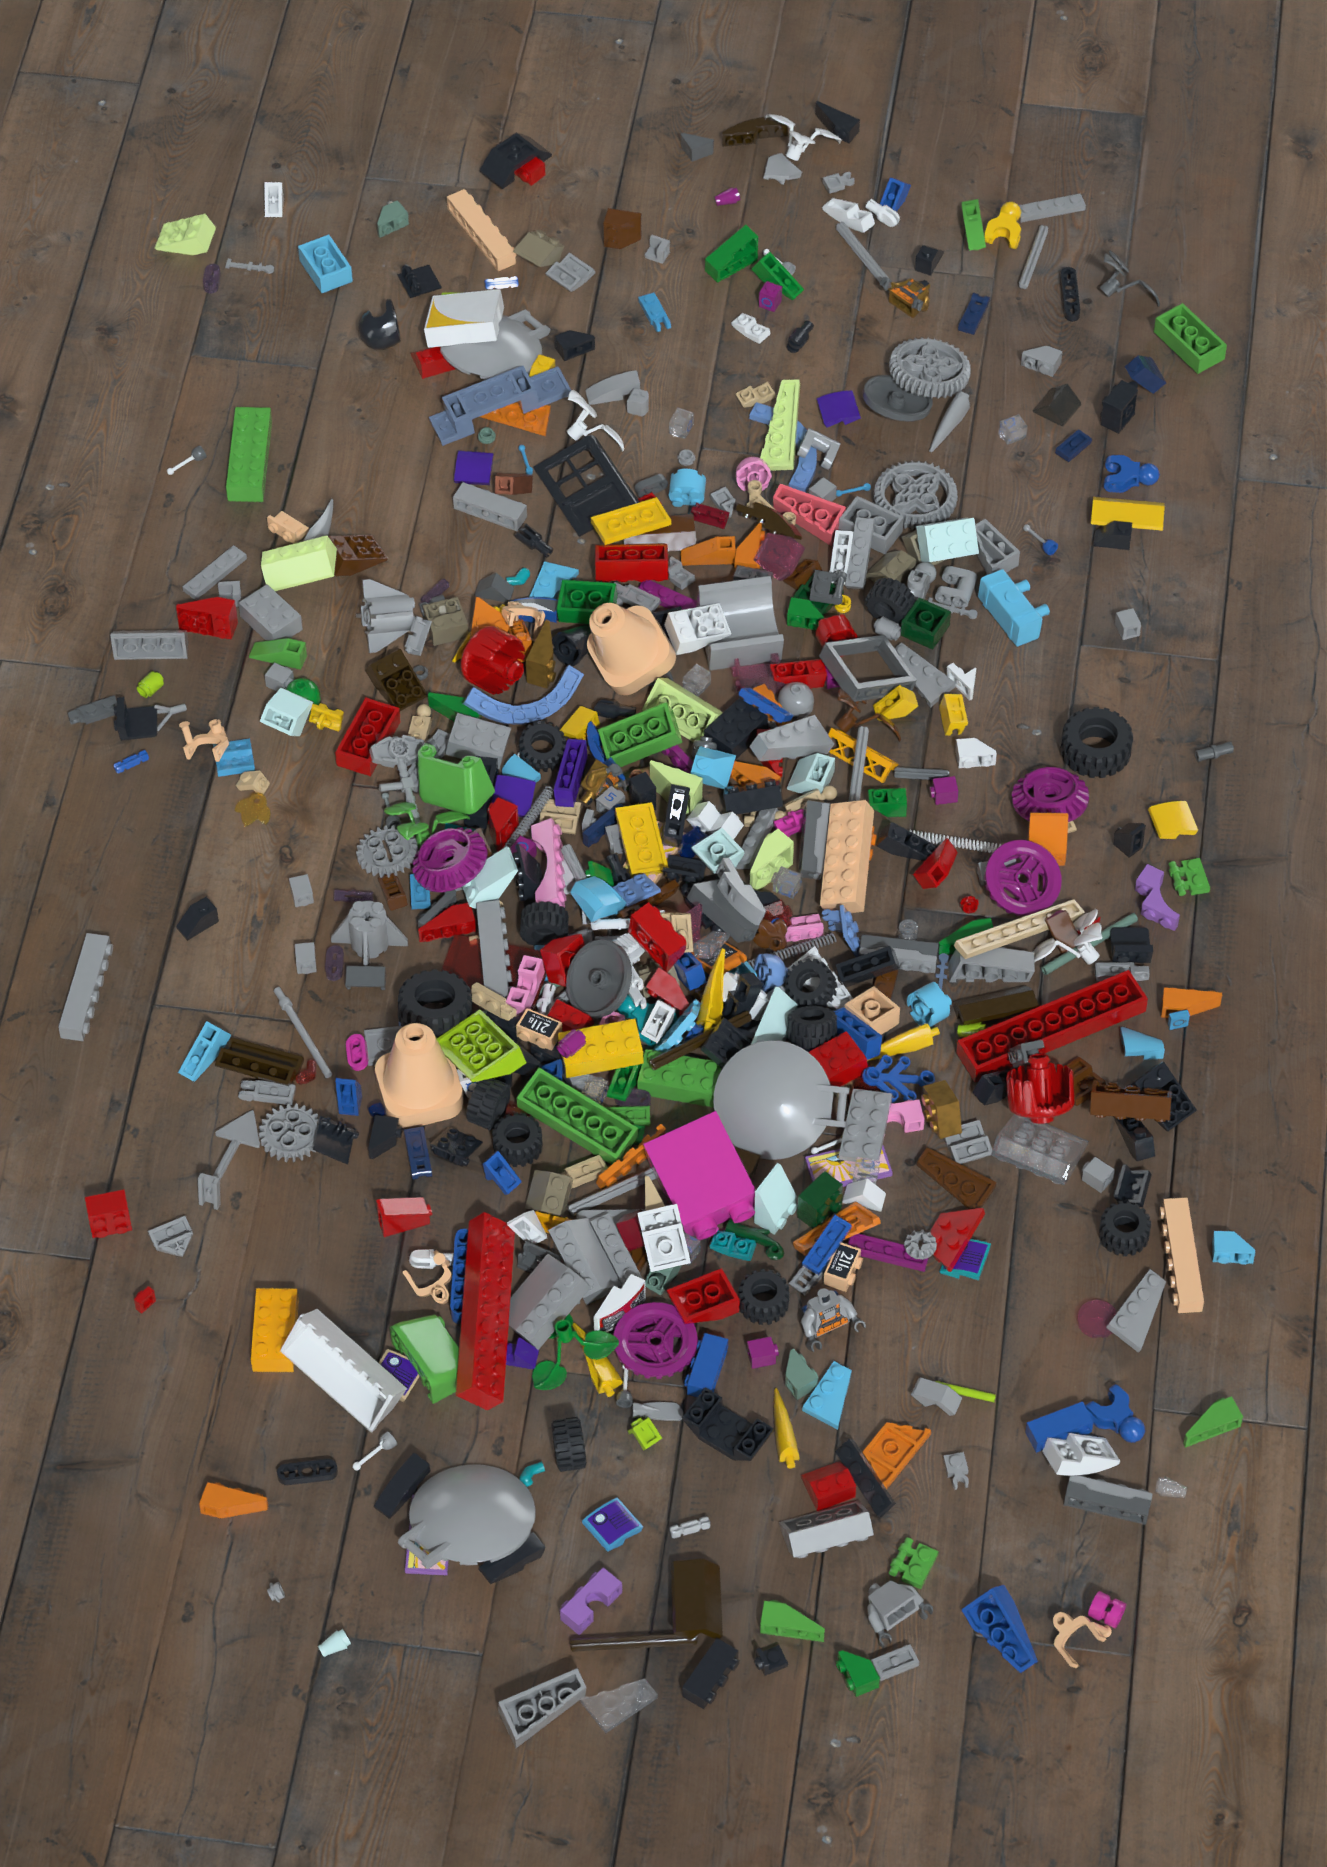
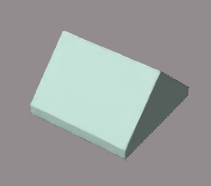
[691,828,745,874]

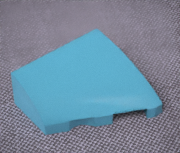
[502,754,541,782]
[1120,1027,1165,1060]

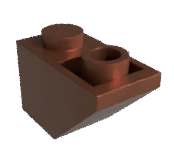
[495,473,533,495]

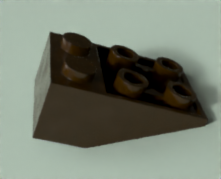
[365,649,428,711]

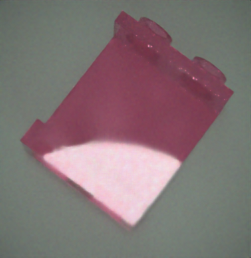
[732,653,785,698]

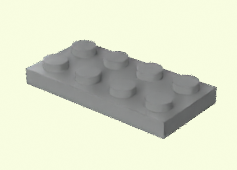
[839,1089,893,1165]

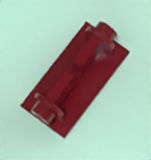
[691,503,730,529]

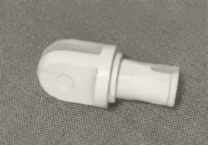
[866,199,900,227]
[536,984,556,1016]
[409,1249,454,1269]

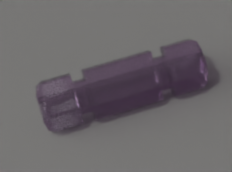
[420,579,449,603]

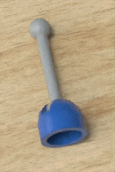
[1023,524,1058,555]

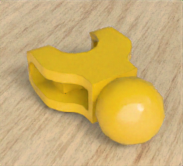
[985,202,1021,249]

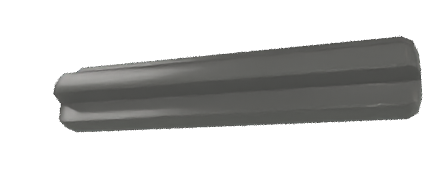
[894,767,949,780]

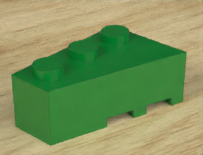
[705,225,758,283]

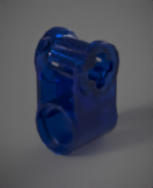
[678,826,710,859]

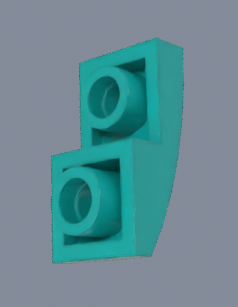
[710,1231,756,1261]

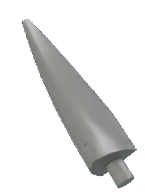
[929,392,970,453]
[304,498,333,541]

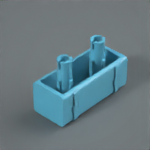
[978,569,1050,647]

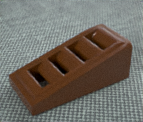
[378,873,408,911]

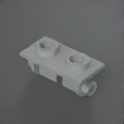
[404,616,432,656]

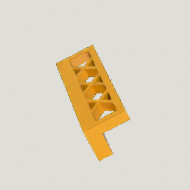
[828,728,898,783]

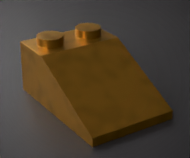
[526,620,556,689]

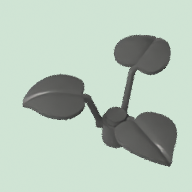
[1100,250,1160,307]

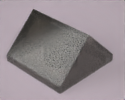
[1033,384,1081,427]

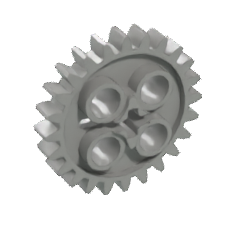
[356,825,418,878]
[259,1103,319,1162]

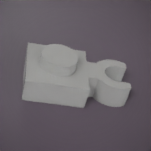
[823,172,855,194]
[943,1452,969,1490]

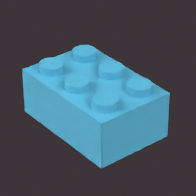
[298,235,353,293]

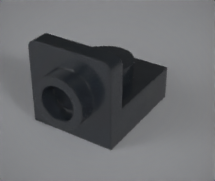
[754,1645,788,1676]

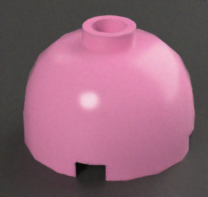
[735,457,772,491]

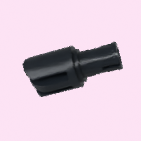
[787,320,814,353]
[515,523,553,558]
[594,699,636,719]
[606,852,632,886]

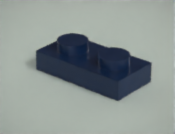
[1055,429,1092,462]

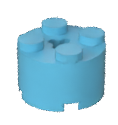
[669,469,706,507]
[907,982,952,1027]

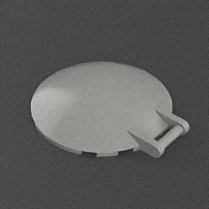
[440,309,550,379]
[714,1041,850,1160]
[398,1464,535,1569]

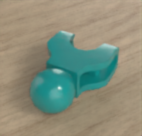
[617,994,678,1047]

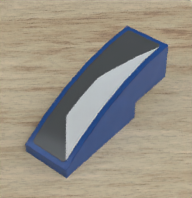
[509,597,558,623]

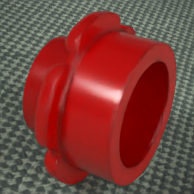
[960,896,979,914]

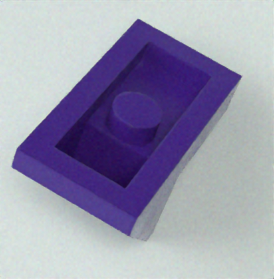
[506,1337,539,1370]

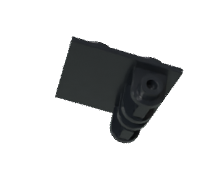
[397,264,442,298]
[313,1116,359,1165]
[430,1126,483,1167]

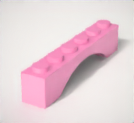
[531,818,566,908]

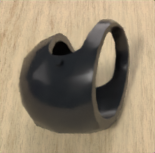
[358,299,401,350]

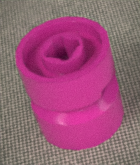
[1088,1591,1126,1629]

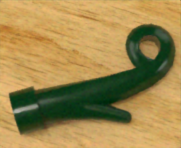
[725,1218,784,1260]

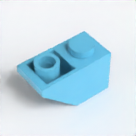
[1212,1231,1255,1265]

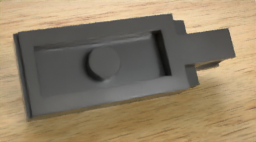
[67,696,117,725]

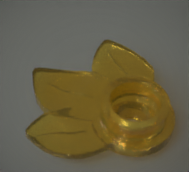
[235,793,271,826]

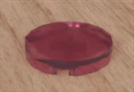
[1077,1300,1117,1338]

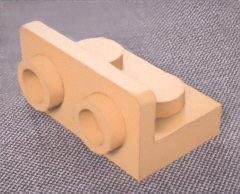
[267,511,309,544]

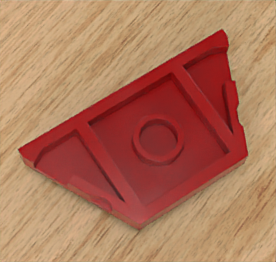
[930,1208,985,1272]

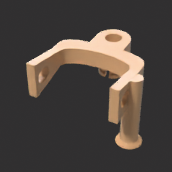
[501,601,545,641]
[179,719,229,762]
[403,1250,452,1304]
[1053,1612,1112,1668]

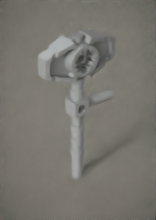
[369,735,425,823]

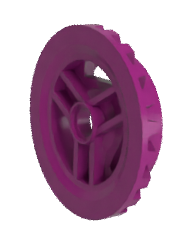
[1012,767,1089,822]
[412,828,488,892]
[984,840,1062,916]
[614,1302,697,1379]

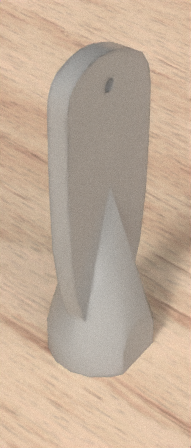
[632,1402,683,1421]

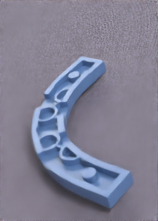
[750,402,817,493]
[463,665,584,725]

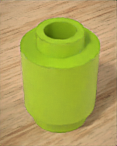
[137,671,164,698]

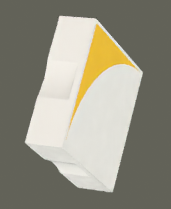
[424,289,504,347]

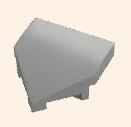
[763,153,802,185]
[148,1216,193,1257]

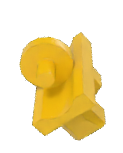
[309,703,344,732]

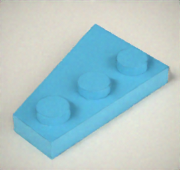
[802,1361,852,1430]

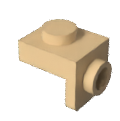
[236,771,270,796]

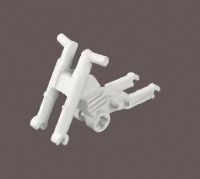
[591,910,665,1009]

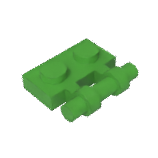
[1169,858,1210,896]
[888,1537,939,1589]

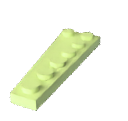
[760,380,800,470]

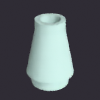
[318,1629,351,1657]

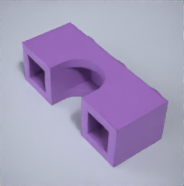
[560,1568,622,1635]

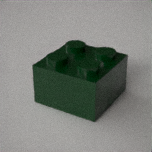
[901,598,951,650]
[797,1171,843,1229]

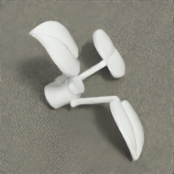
[765,114,842,161]
[567,390,624,452]
[1033,909,1102,964]

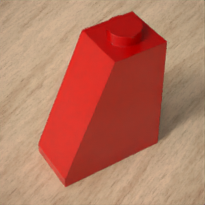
[376,1197,432,1237]

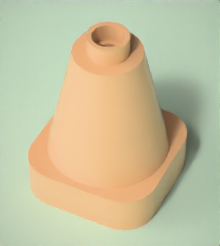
[587,603,676,695]
[375,1023,463,1129]

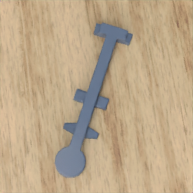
[936,953,949,990]

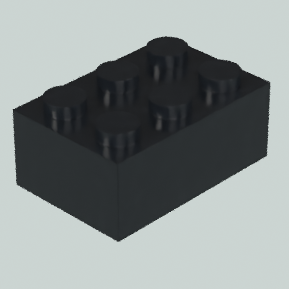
[704,697,768,760]

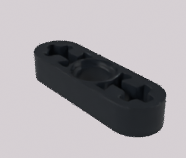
[277,1459,338,1485]

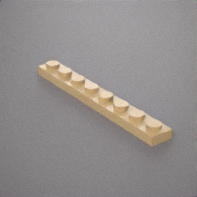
[954,899,1085,959]

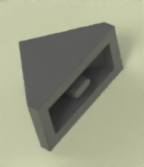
[681,132,714,161]
[475,573,514,603]

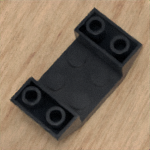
[480,133,552,189]
[682,1387,774,1461]

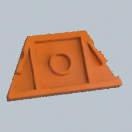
[469,597,509,640]
[863,1422,932,1489]

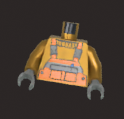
[880,277,930,318]
[580,759,629,806]

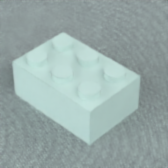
[916,518,979,562]

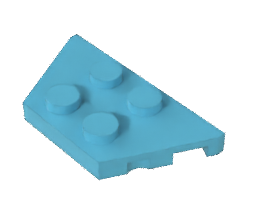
[652,999,701,1052]

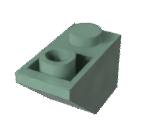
[377,200,409,238]
[645,1265,682,1295]
[785,1349,818,1400]

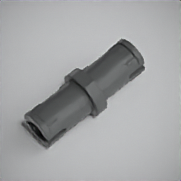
[1195,742,1234,762]

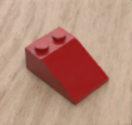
[667,1268,740,1324]

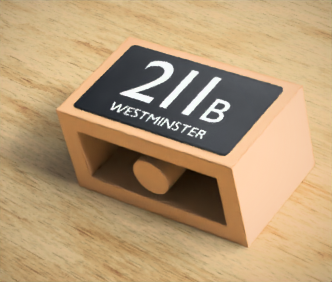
[516,1008,562,1051]
[824,1243,863,1292]

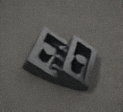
[700,1018,752,1069]

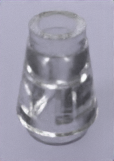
[1155,1476,1187,1498]

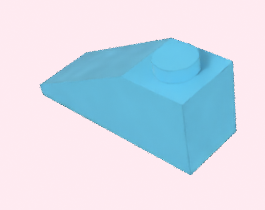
[178,1021,231,1082]

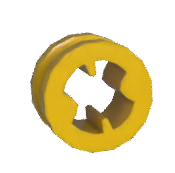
[834,595,851,613]

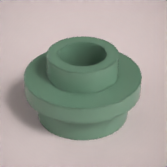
[478,427,496,444]

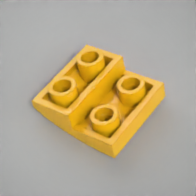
[1148,801,1198,839]

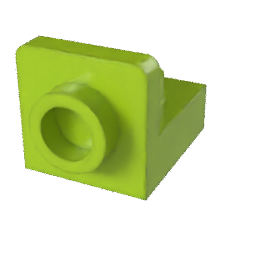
[628,1417,662,1450]

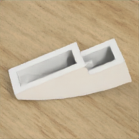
[822,198,875,233]

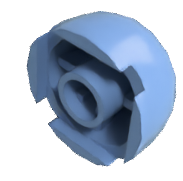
[754,953,788,992]

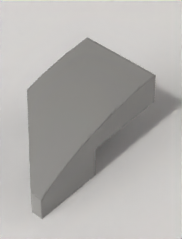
[710,487,735,518]
[668,556,695,590]

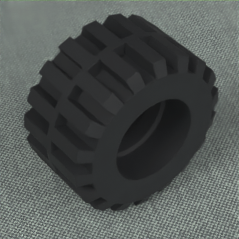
[865,578,915,625]
[519,721,566,772]
[520,901,569,947]
[785,958,838,1008]
[788,1006,837,1049]
[467,1078,510,1130]
[492,1113,543,1167]
[1099,1201,1151,1257]
[738,1269,790,1325]
[551,1417,587,1472]

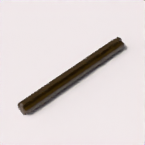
[649,1011,752,1070]
[570,1633,697,1652]

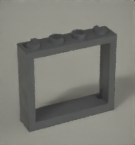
[819,635,917,702]

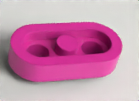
[346,1034,369,1071]

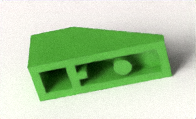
[1184,1396,1243,1448]
[760,1600,825,1642]

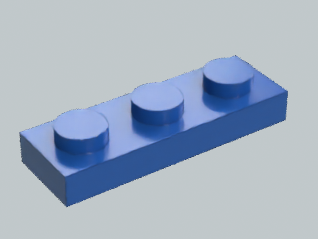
[738,687,793,723]
[802,1215,852,1275]

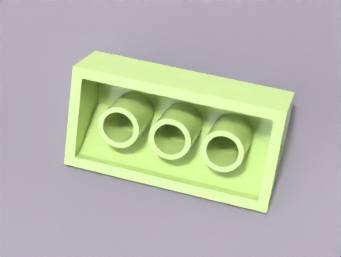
[261,536,337,591]
[642,678,723,742]

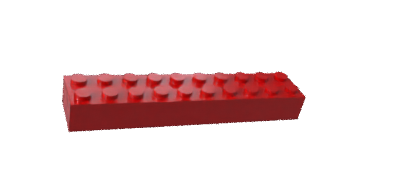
[956,970,1148,1083]
[456,1212,515,1411]

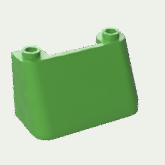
[418,743,495,814]
[390,1314,459,1404]

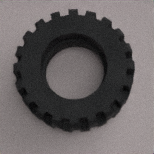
[1061,707,1133,778]
[398,969,472,1038]

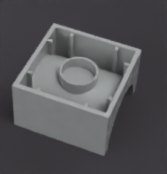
[697,576,784,671]

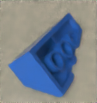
[961,1585,1038,1673]

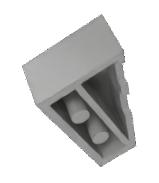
[975,519,1020,575]

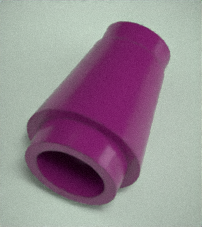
[714,187,740,206]

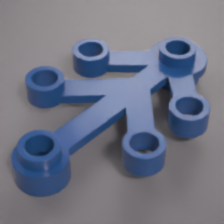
[862,1055,935,1103]

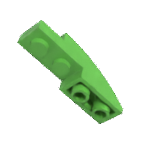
[961,199,986,251]

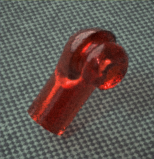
[295,1060,317,1085]

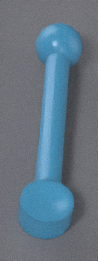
[518,445,533,475]
[836,483,871,497]

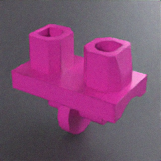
[774,809,804,837]

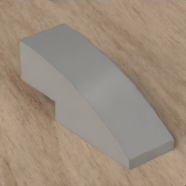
[585,370,640,405]

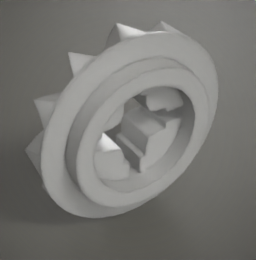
[904,1229,937,1259]

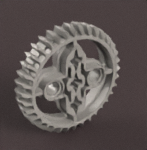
[889,337,971,399]
[874,460,958,531]

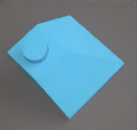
[691,746,736,790]

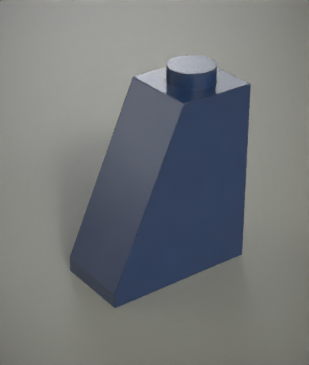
[1125,355,1166,394]

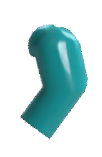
[506,568,530,586]
[519,1461,545,1487]

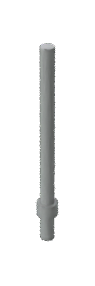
[274,987,332,1078]

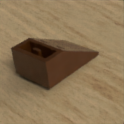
[328,535,388,576]

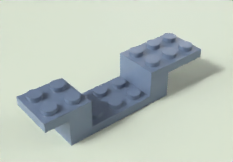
[429,365,571,446]

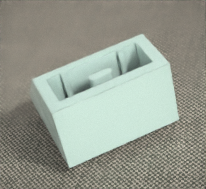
[260,688,313,736]
[787,753,835,794]

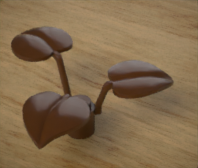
[836,689,901,742]

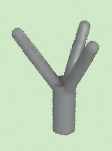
[154,704,187,731]

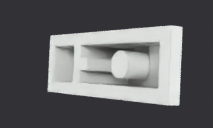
[830,530,854,585]

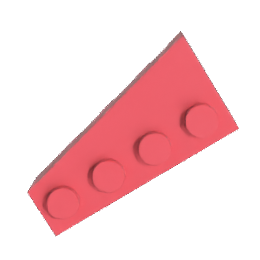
[773,484,846,547]

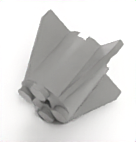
[356,579,416,653]
[331,901,408,966]

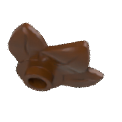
[753,918,787,952]

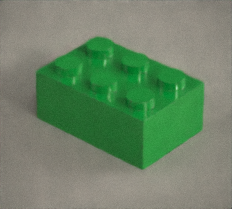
[557,580,618,624]

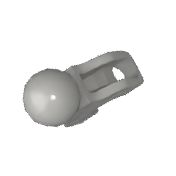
[907,562,937,601]

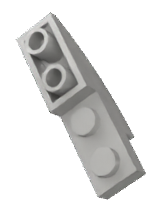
[716,858,766,925]

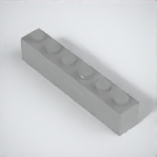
[476,900,512,1000]
[59,933,113,1041]

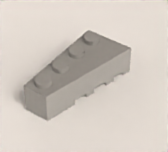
[750,715,834,761]
[948,947,1035,982]
[498,1668,586,1748]

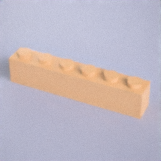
[447,189,517,271]
[1159,1198,1204,1313]

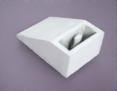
[664,603,731,655]

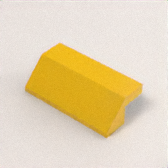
[1091,497,1165,531]

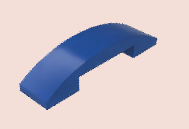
[587,721,626,781]

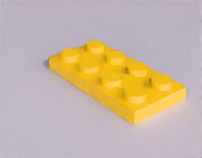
[591,497,671,545]
[615,803,668,878]

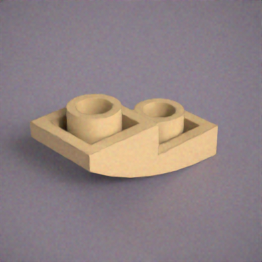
[735,382,776,407]

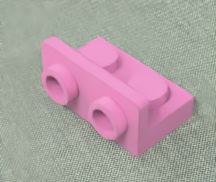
[783,914,824,942]

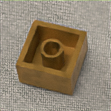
[921,1080,962,1139]

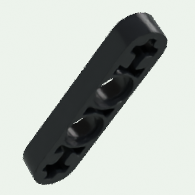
[1060,267,1080,322]

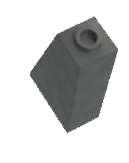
[687,879,759,943]

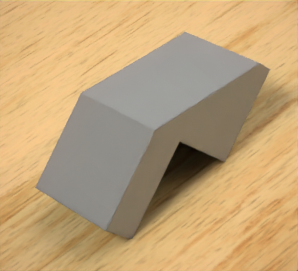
[911,1378,962,1416]

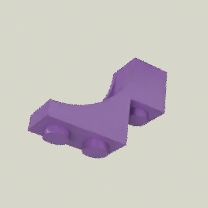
[1135,864,1180,931]

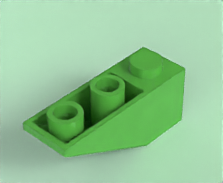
[249,638,307,670]

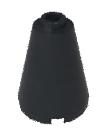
[552,624,591,666]

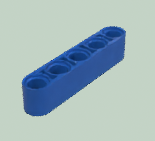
[450,1229,468,1324]

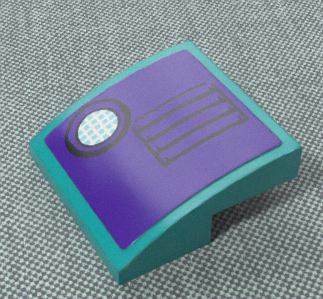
[940,1239,991,1280]

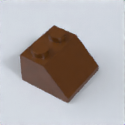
[604,208,642,249]

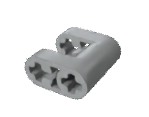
[796,428,841,470]
[935,566,977,608]

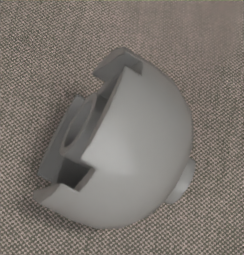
[777,682,814,719]

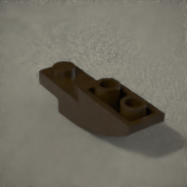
[722,117,788,147]
[736,502,802,542]

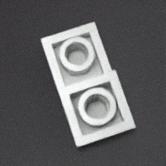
[732,313,771,344]

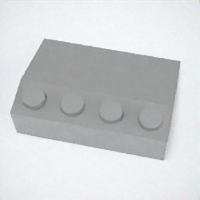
[509,1254,591,1350]

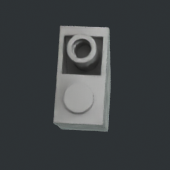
[1021,346,1062,377]

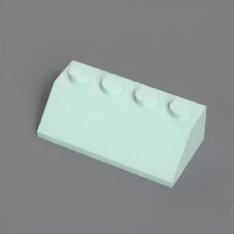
[751,987,797,1045]

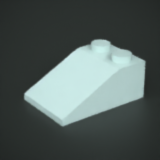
[462,847,518,909]
[754,1163,798,1235]

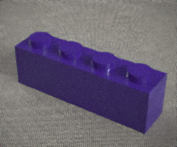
[554,739,588,807]

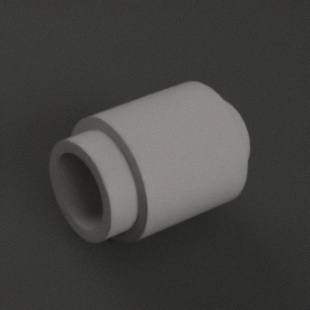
[874,617,901,641]

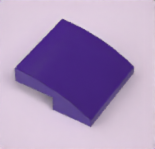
[817,391,861,428]
[454,451,494,485]
[491,775,536,818]

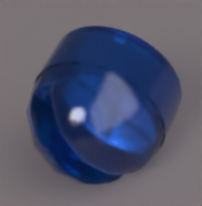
[368,1103,385,1119]

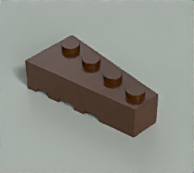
[1090,1080,1172,1122]

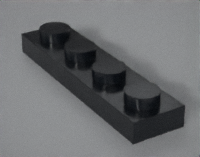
[835,1438,896,1517]

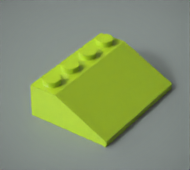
[437,1010,526,1083]

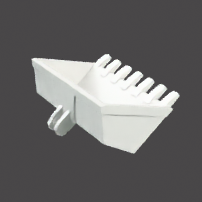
[280,1309,407,1433]

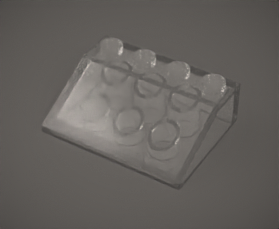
[991,1114,1089,1185]

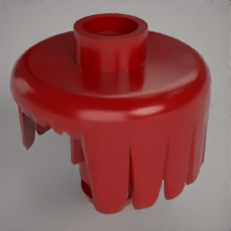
[461,626,525,695]
[1006,1053,1075,1124]

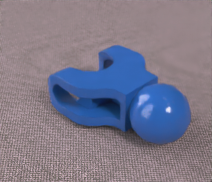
[1104,455,1160,493]
[1085,1384,1145,1443]

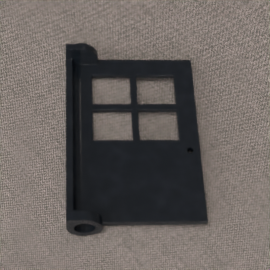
[533,435,640,537]

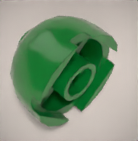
[286,678,321,714]

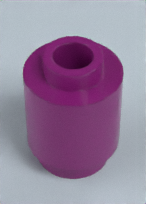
[557,1029,586,1058]

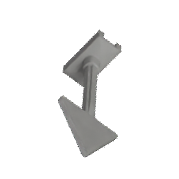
[198,1110,260,1210]

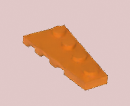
[480,402,551,436]
[596,1124,666,1189]
[793,1202,881,1256]

